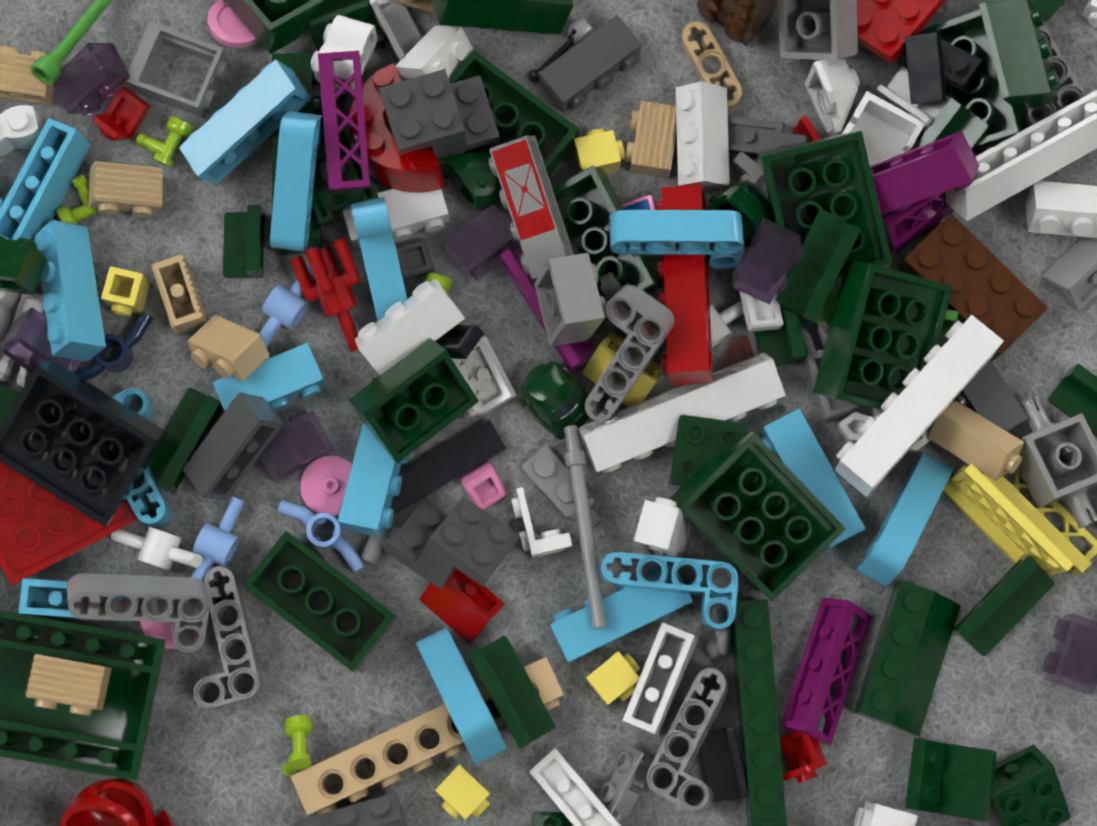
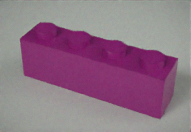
[870,131,980,216]

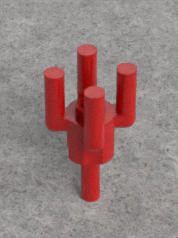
[290,238,361,352]

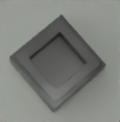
[396,238,435,281]

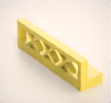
[982,468,1097,576]

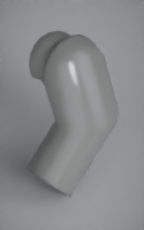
[360,525,400,566]
[706,606,733,658]

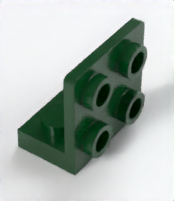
[668,415,747,486]
[905,738,997,822]
[991,744,1071,826]

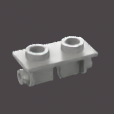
[598,745,654,822]

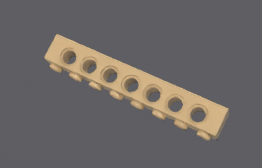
[290,657,564,816]

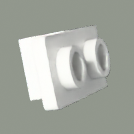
[511,487,572,558]

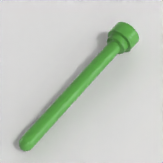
[31,0,113,85]

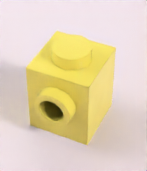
[573,129,625,173]
[101,266,151,317]
[585,651,640,705]
[435,764,490,820]

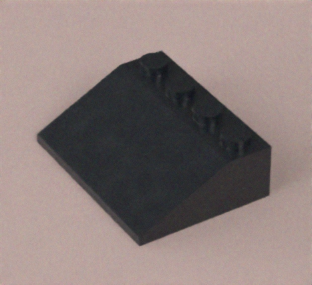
[0,359,168,527]

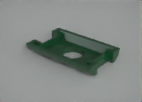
[312,109,379,225]

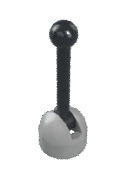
[529,16,594,82]

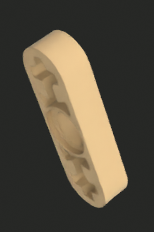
[681,21,742,110]

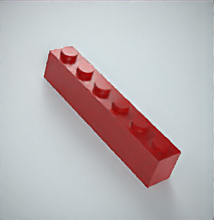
[656,184,713,386]

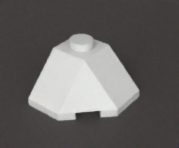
[805,60,859,137]

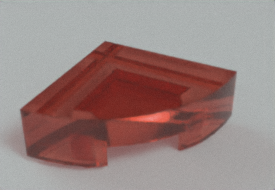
[723,335,754,369]

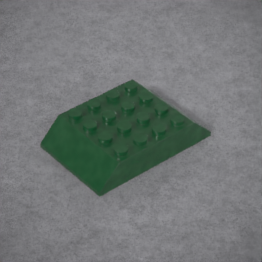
[0,610,166,781]

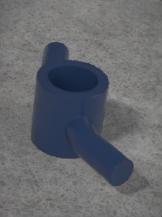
[72,312,154,381]

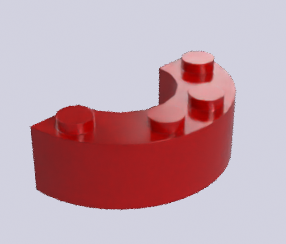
[350,63,445,193]

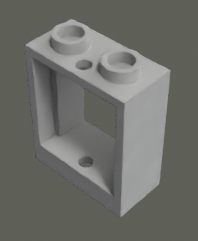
[124,21,230,118]

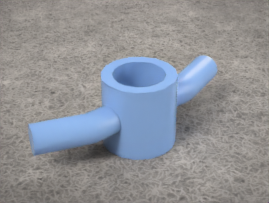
[260,265,315,348]
[191,495,245,583]
[278,500,365,574]

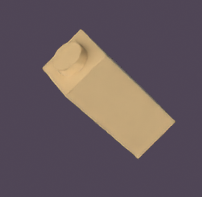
[928,401,1024,481]

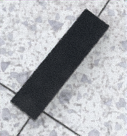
[390,419,506,514]

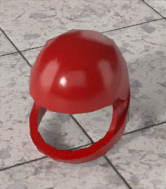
[60,778,154,826]

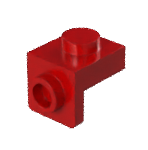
[92,87,152,141]
[780,732,828,784]

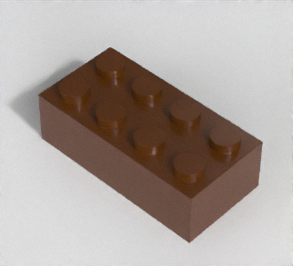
[697,0,777,46]
[897,214,1048,362]

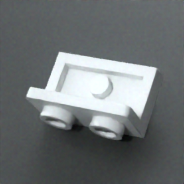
[452,336,517,416]

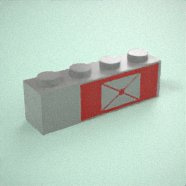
[488,136,574,279]

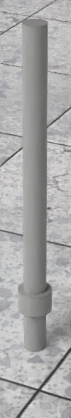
[564,425,607,629]

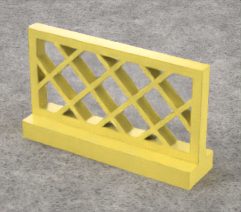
[942,463,1074,577]

